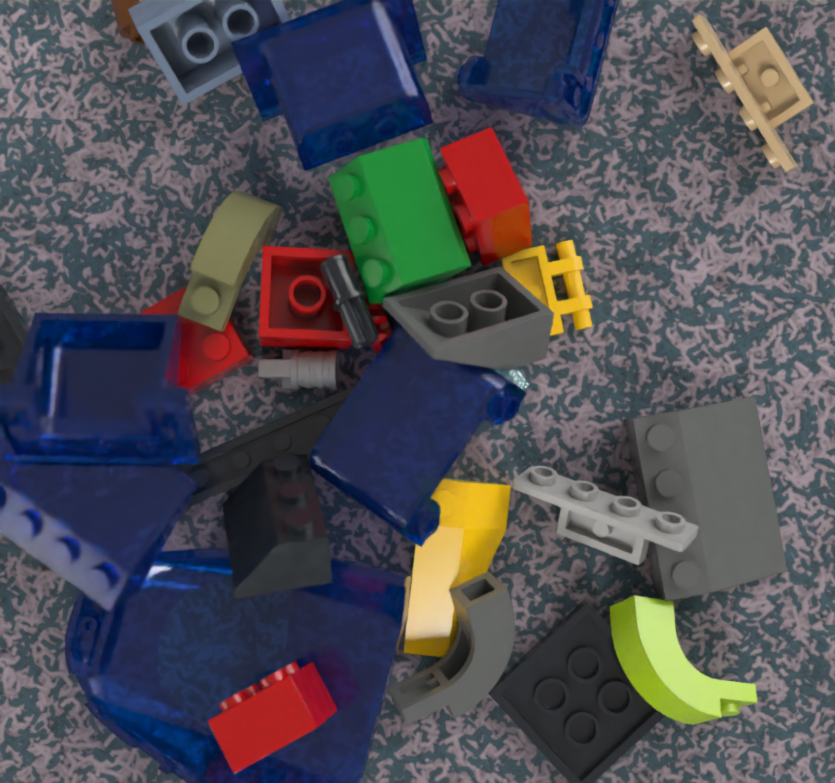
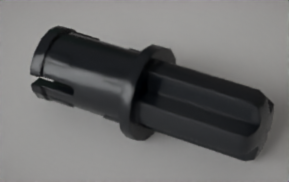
[319,255,379,348]

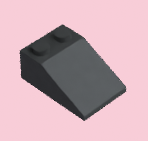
[383,266,554,371]

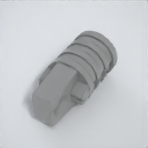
[258,349,340,390]

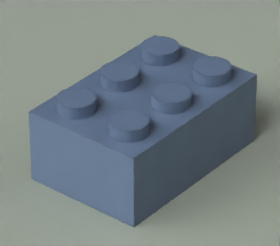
[128,0,301,105]

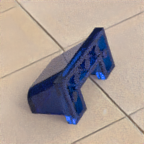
[231,0,433,171]
[0,312,201,464]

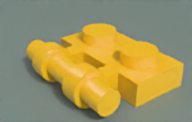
[500,240,593,336]

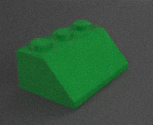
[328,138,472,304]

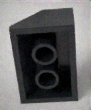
[222,454,332,599]

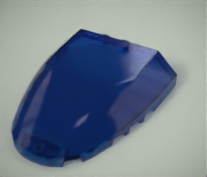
[65,548,411,783]

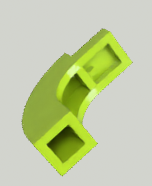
[610,595,758,725]

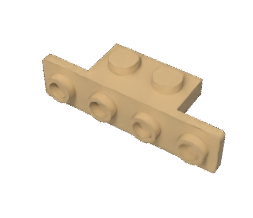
[691,15,814,172]

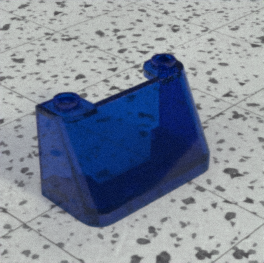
[457,0,619,127]
[309,325,527,547]

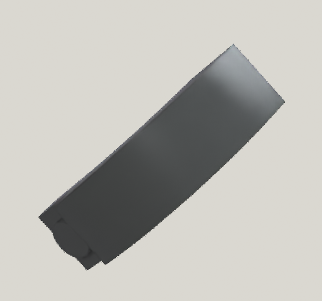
[387,571,515,725]

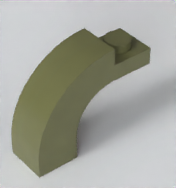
[177,190,284,331]

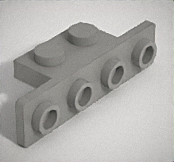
[512,466,699,565]

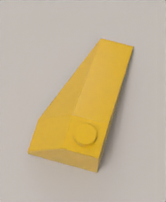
[403,476,511,657]

